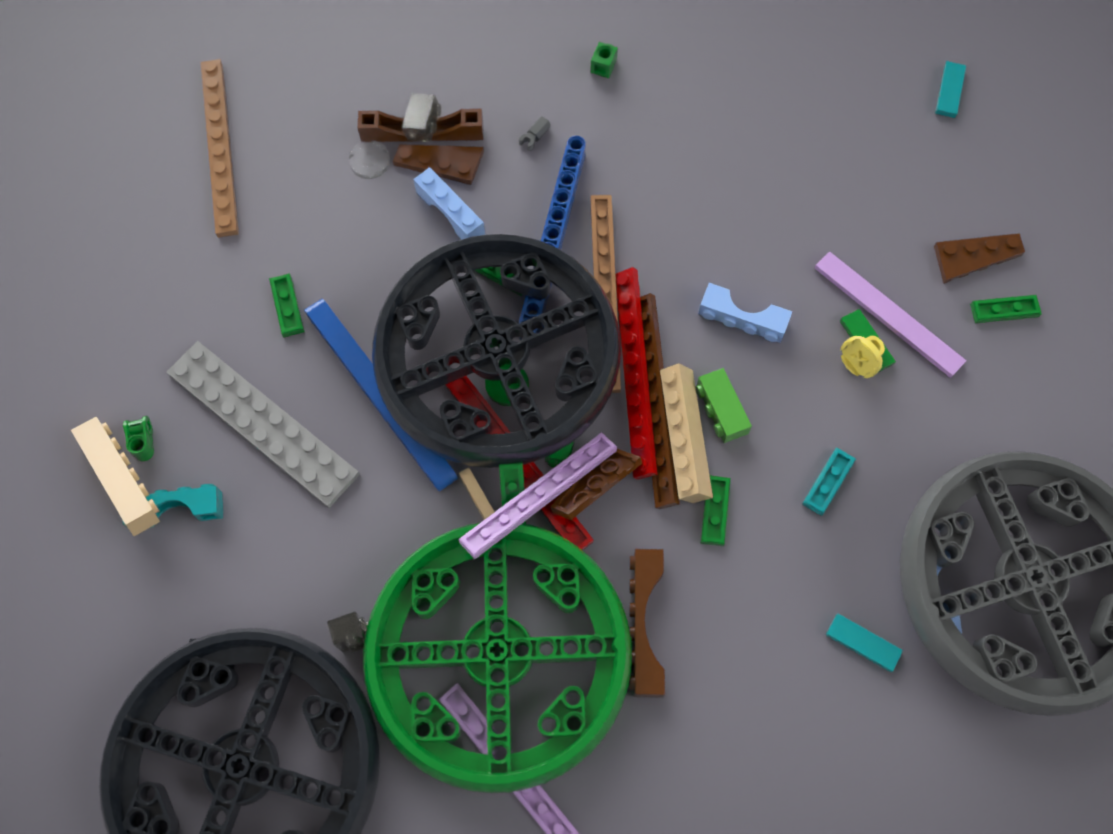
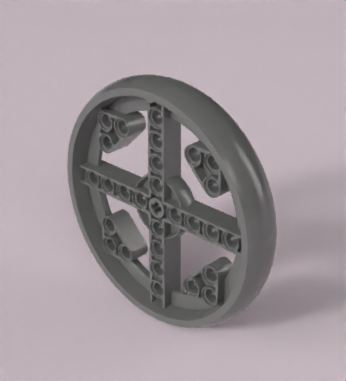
[900,451,1113,716]

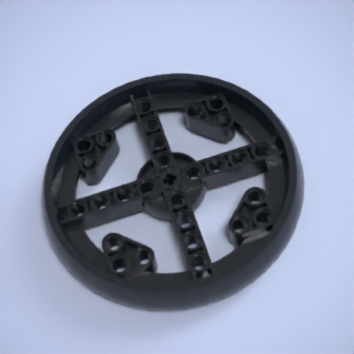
[372,234,621,468]
[99,628,380,834]

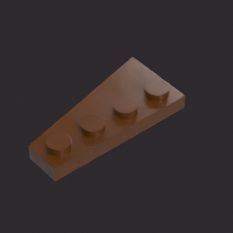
[393,144,484,185]
[934,233,1025,284]
[550,449,642,520]

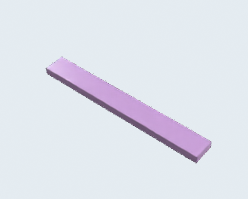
[814,251,966,378]
[459,432,617,559]
[439,683,579,834]

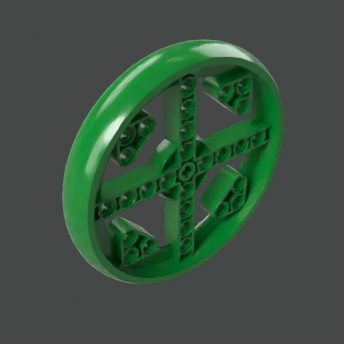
[363,523,632,793]

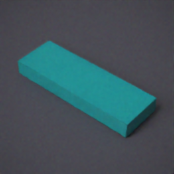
[935,61,966,118]
[802,447,856,516]
[826,613,903,672]

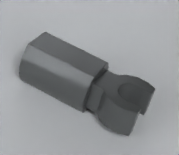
[519,116,551,151]

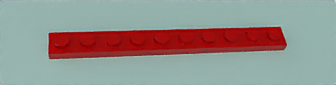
[615,267,657,480]
[445,376,594,550]

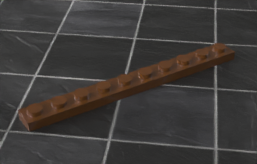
[640,293,680,510]

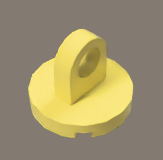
[840,336,885,378]

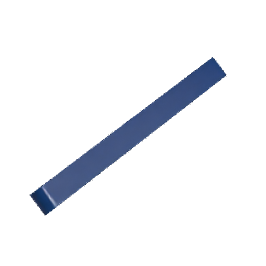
[519,135,585,341]
[304,298,458,492]

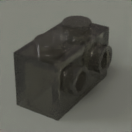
[402,93,441,142]
[327,611,368,652]

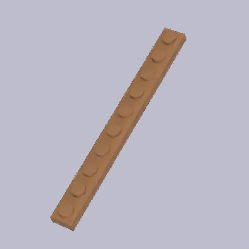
[201,59,239,238]
[590,195,621,393]

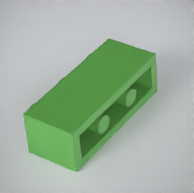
[695,368,752,443]

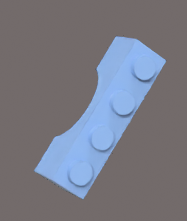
[413,167,485,239]
[698,283,792,343]

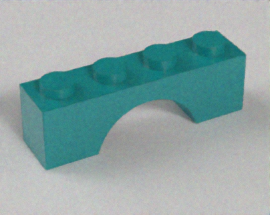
[123,484,223,528]

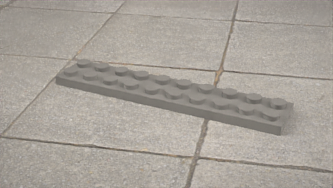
[167,341,360,508]

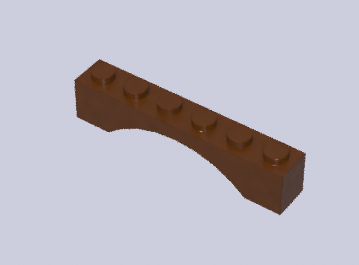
[357,108,484,143]
[629,549,665,698]

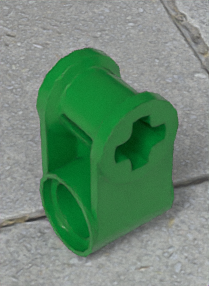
[123,416,154,462]

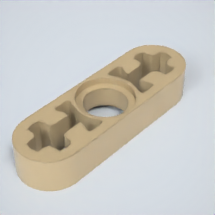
[458,468,494,520]

